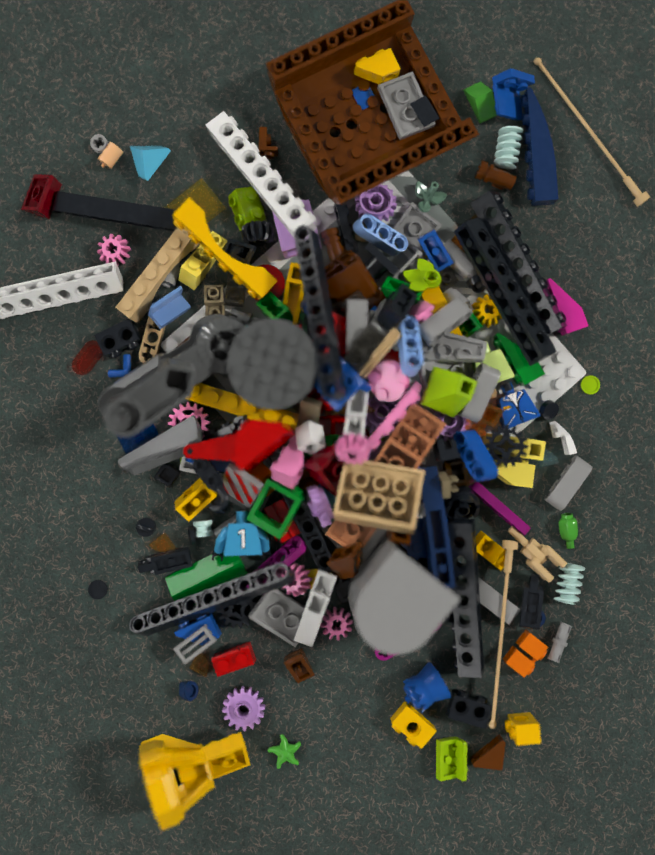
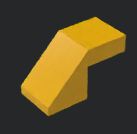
[476,530,506,571]

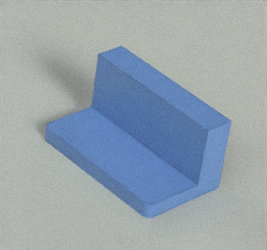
[148,286,191,329]

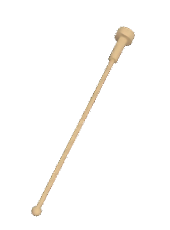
[534,58,650,207]
[489,540,518,729]

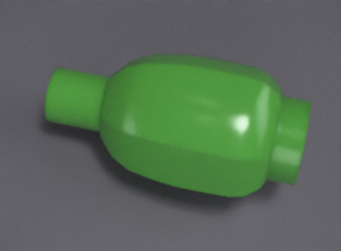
[559,513,578,549]

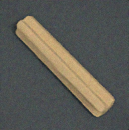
[357,328,401,378]

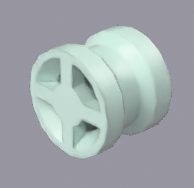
[193,519,214,537]

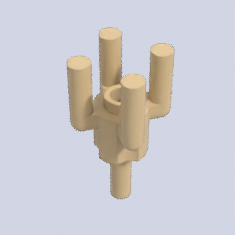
[507,526,567,582]

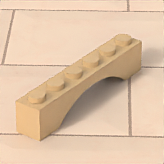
[116,228,199,323]

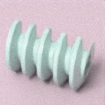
[494,126,523,170]
[554,563,585,605]

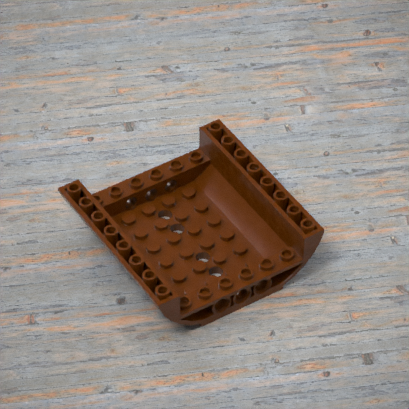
[266,0,479,204]

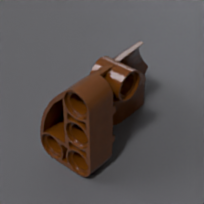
[312,250,387,318]

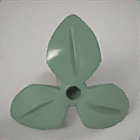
[415,181,447,213]

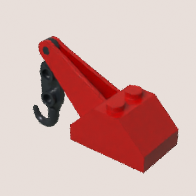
[183,419,295,511]

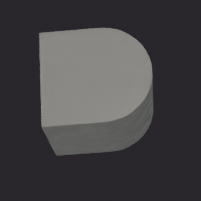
[347,535,460,654]

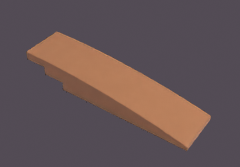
[325,403,446,548]

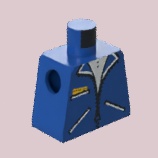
[496,382,541,430]

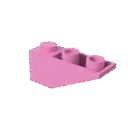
[407,299,434,325]
[271,435,303,489]

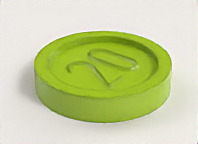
[581,375,600,395]

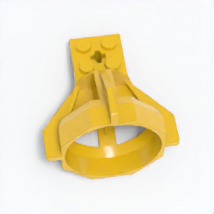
[139,732,251,830]

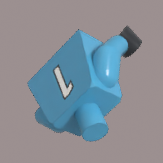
[212,511,272,562]

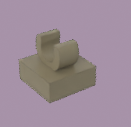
[438,471,458,499]

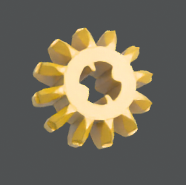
[471,294,502,328]

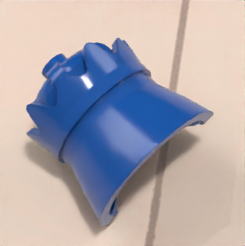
[403,662,451,713]

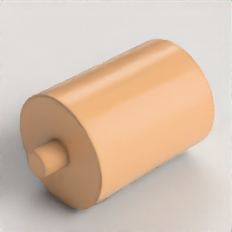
[98,142,123,169]

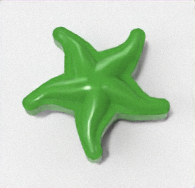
[268,734,301,769]

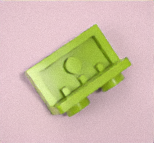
[228,187,267,231]
[436,737,468,781]

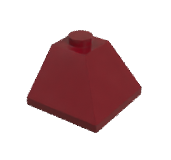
[303,443,344,497]

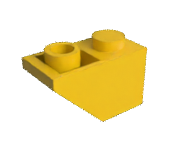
[354,48,400,84]

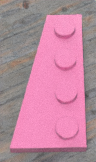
[367,381,422,451]

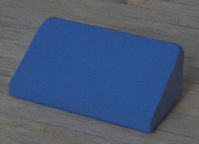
[417,229,454,272]

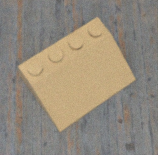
[333,460,425,535]

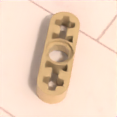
[139,317,165,363]

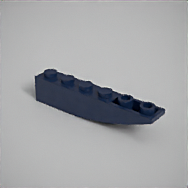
[521,87,558,206]
[417,466,455,588]

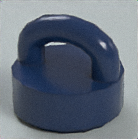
[179,681,198,701]

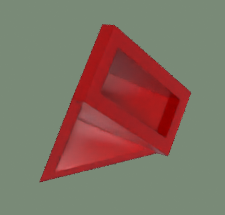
[319,416,346,436]

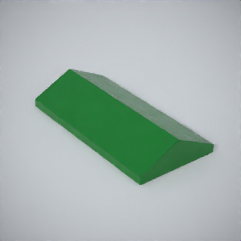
[165,551,248,606]

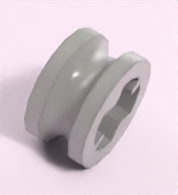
[90,134,109,154]

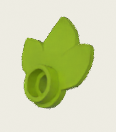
[403,258,441,292]

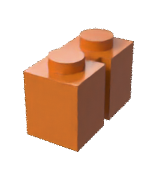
[503,629,548,678]

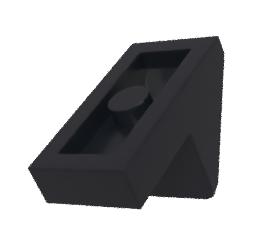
[223,238,257,265]

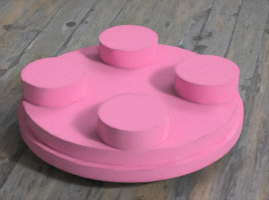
[368,360,409,402]

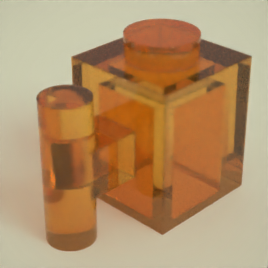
[471,402,504,437]

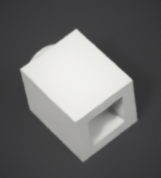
[295,420,326,455]

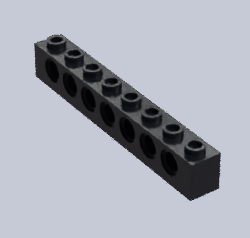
[471,190,567,336]
[454,217,557,366]
[447,519,485,678]

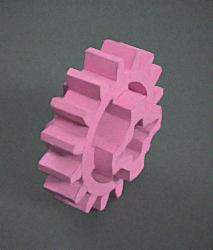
[168,402,211,437]

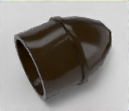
[442,458,476,487]

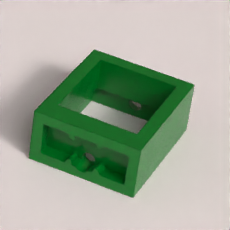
[247,476,307,539]

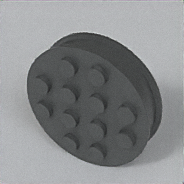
[227,319,318,409]

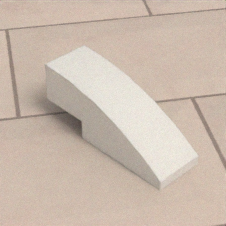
[344,383,370,437]

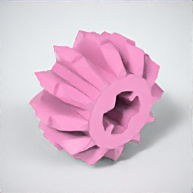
[97,234,131,265]
[336,432,370,465]
[281,563,313,597]
[320,607,353,641]

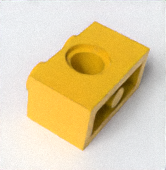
[175,478,217,522]
[390,701,436,749]
[505,712,541,746]

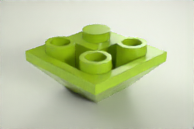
[420,367,477,418]

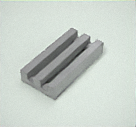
[173,624,217,664]

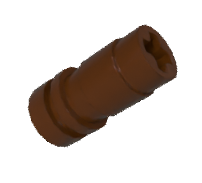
[474,160,516,191]
[320,227,346,262]

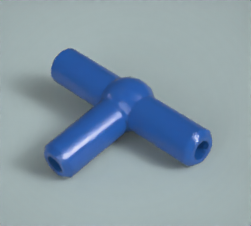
[108,354,132,377]

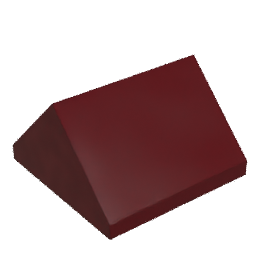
[21,174,62,219]

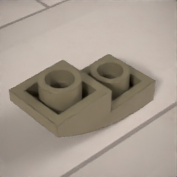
[204,285,225,316]

